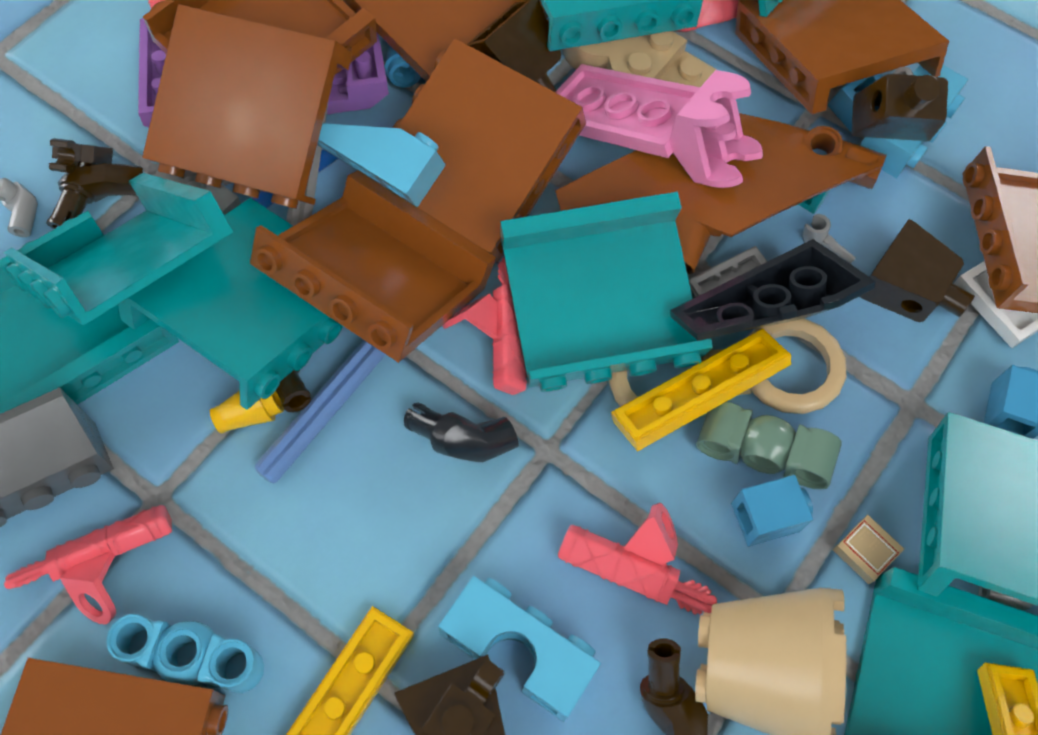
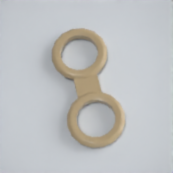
[609,318,847,414]

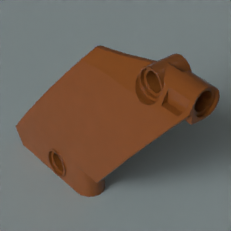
[555,113,887,275]

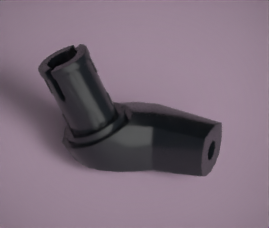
[404,402,519,463]

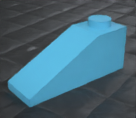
[317,123,446,207]

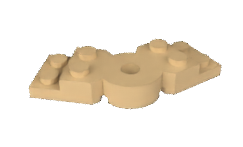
[562,31,717,87]

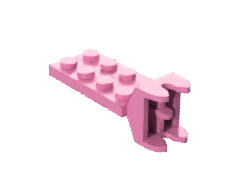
[555,64,763,188]

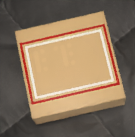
[832,515,904,585]

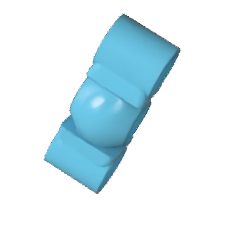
[106,614,264,693]

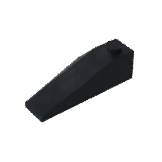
[670,239,876,341]

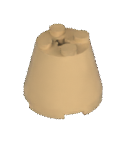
[695,588,846,735]

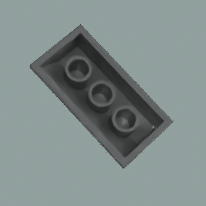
[0,388,114,527]

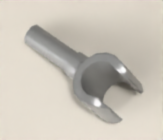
[803,214,856,264]

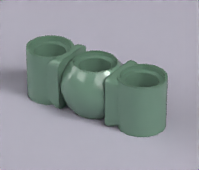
[696,402,842,490]

